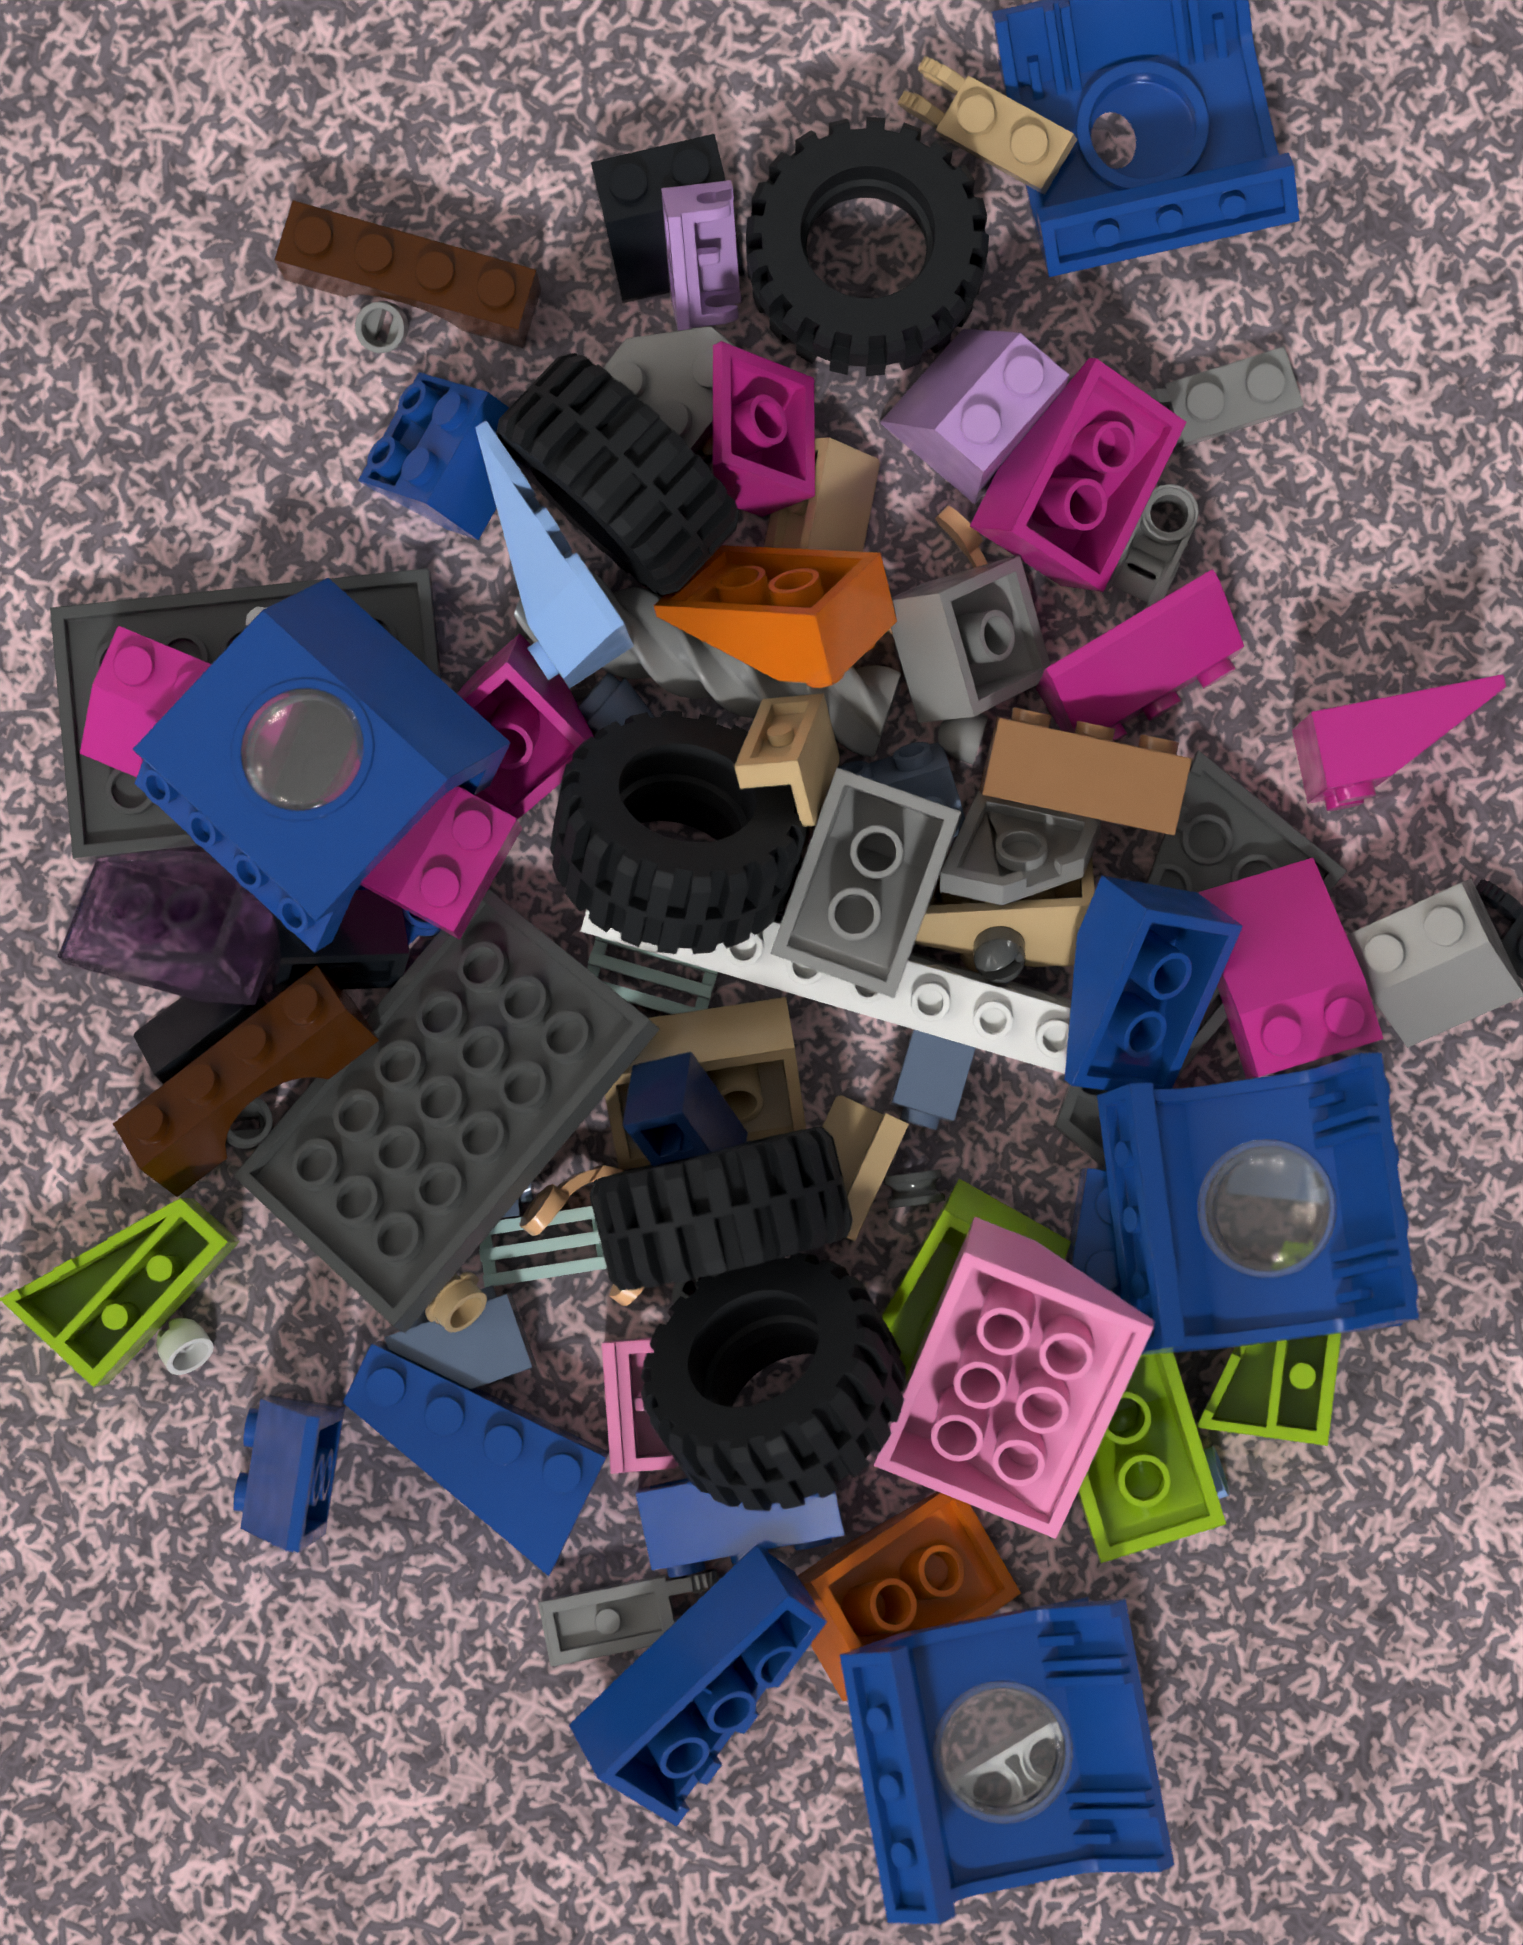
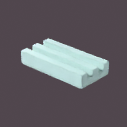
[587,936,718,1015]
[479,1206,607,1288]

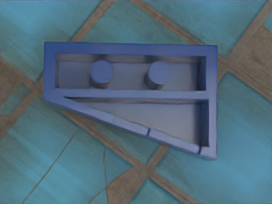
[635,1478,845,1578]

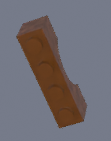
[274,200,541,348]
[113,965,379,1197]

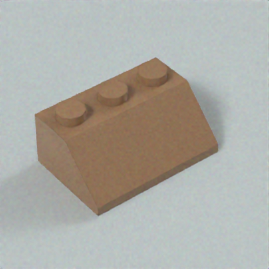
[979,707,1192,836]

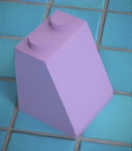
[880,329,1069,505]

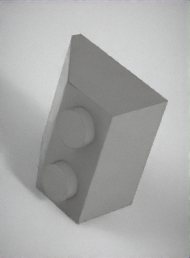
[891,556,1050,723]
[1347,879,1523,1048]

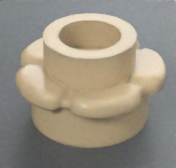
[425,1272,487,1333]

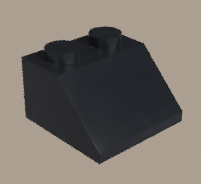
[591,134,744,303]

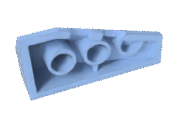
[475,421,634,689]

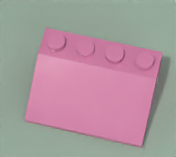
[873,1216,1154,1539]

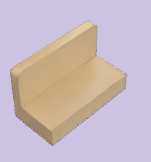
[764,437,880,552]
[734,693,840,827]
[822,1095,909,1242]

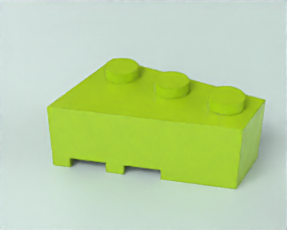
[0,1198,240,1387]
[1197,1241,1341,1446]

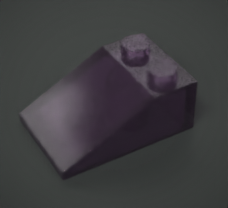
[57,850,277,1005]

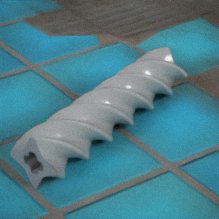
[514,571,901,757]

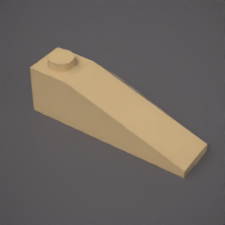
[915,847,1095,967]

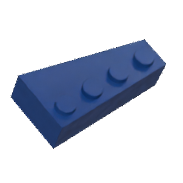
[343,1341,609,1576]
[569,1544,827,1827]

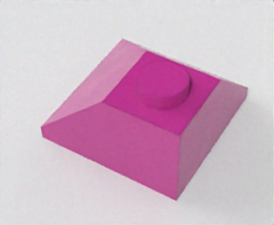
[713,341,815,517]
[457,633,594,819]

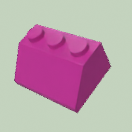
[1036,569,1244,742]
[80,626,308,802]

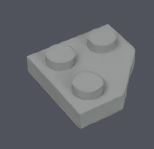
[604,326,737,455]
[940,791,1101,905]

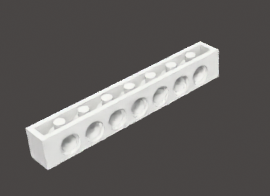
[581,909,1071,1074]

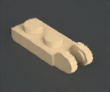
[897,57,1077,195]

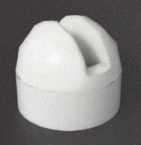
[156,1318,214,1375]

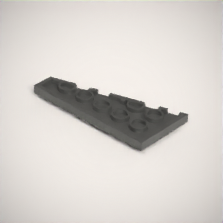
[1053,750,1347,1167]

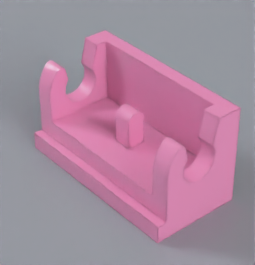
[601,1338,679,1474]

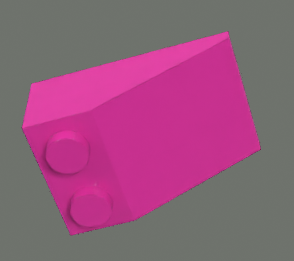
[970,358,1187,592]
[1292,674,1506,811]
[313,735,522,940]
[1197,858,1384,1079]

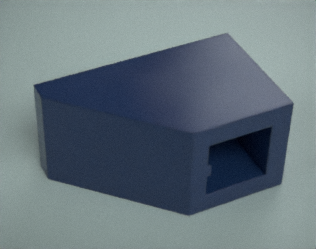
[622,1051,748,1166]

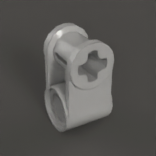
[1105,484,1199,608]

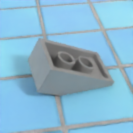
[770,768,962,998]

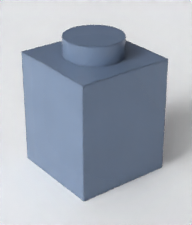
[890,1029,976,1130]

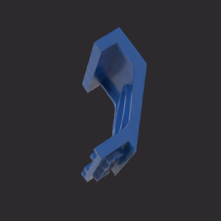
[991,0,1300,277]

